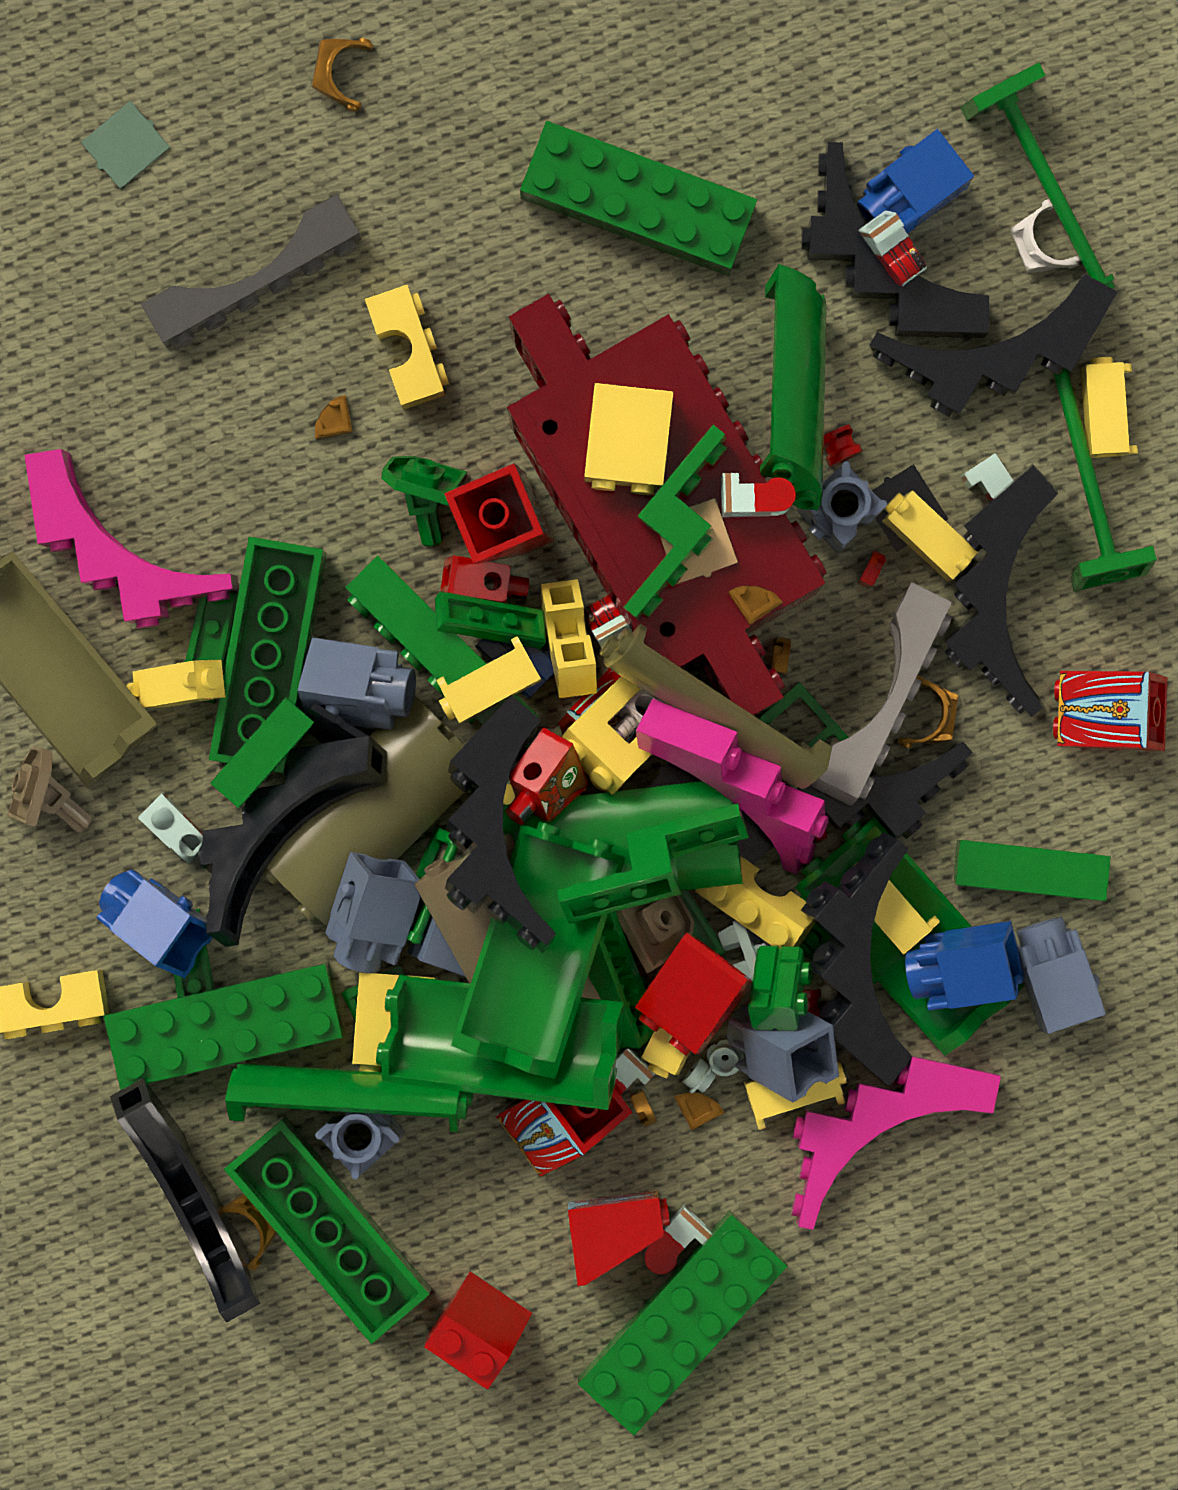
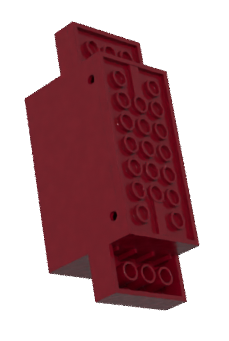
[507,294,827,716]

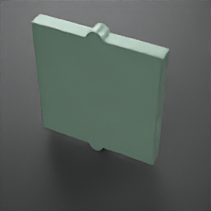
[81,101,170,189]

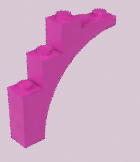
[24,449,239,629]
[636,699,829,875]
[791,1055,1001,1230]

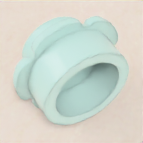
[707,1040,744,1076]
[682,1058,716,1093]

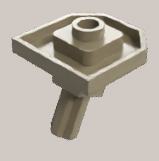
[7,746,92,833]
[616,895,694,973]

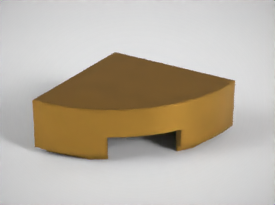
[315,395,353,439]
[728,586,783,625]
[770,636,791,675]
[629,1089,657,1128]
[674,1092,725,1130]

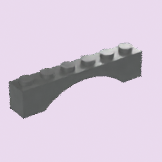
[141,194,362,349]

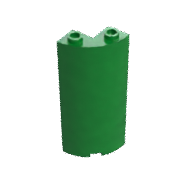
[760,264,827,511]
[503,781,743,891]
[795,817,1025,1056]
[451,822,626,1079]
[376,975,624,1110]
[225,1064,473,1132]

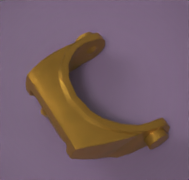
[311,38,373,112]
[897,675,959,748]
[220,1194,277,1271]

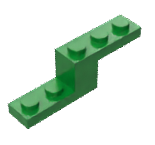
[624,425,727,620]
[557,803,749,924]

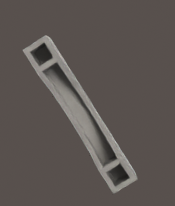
[811,582,952,807]

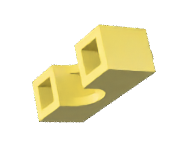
[365,285,449,410]
[541,579,597,698]
[695,856,815,949]
[0,969,110,1039]

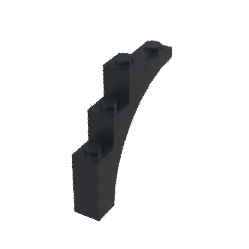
[801,142,989,338]
[869,274,1117,417]
[945,463,1058,717]
[445,695,556,953]
[199,736,387,947]
[785,742,973,839]
[801,832,913,1086]
[110,1078,260,1323]

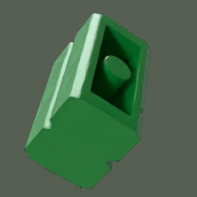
[748,946,812,1031]

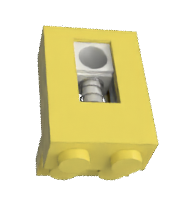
[562,676,658,795]

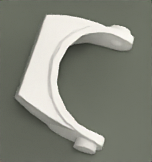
[1010,199,1081,273]

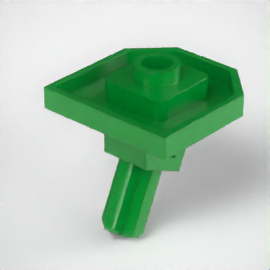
[381,456,467,547]

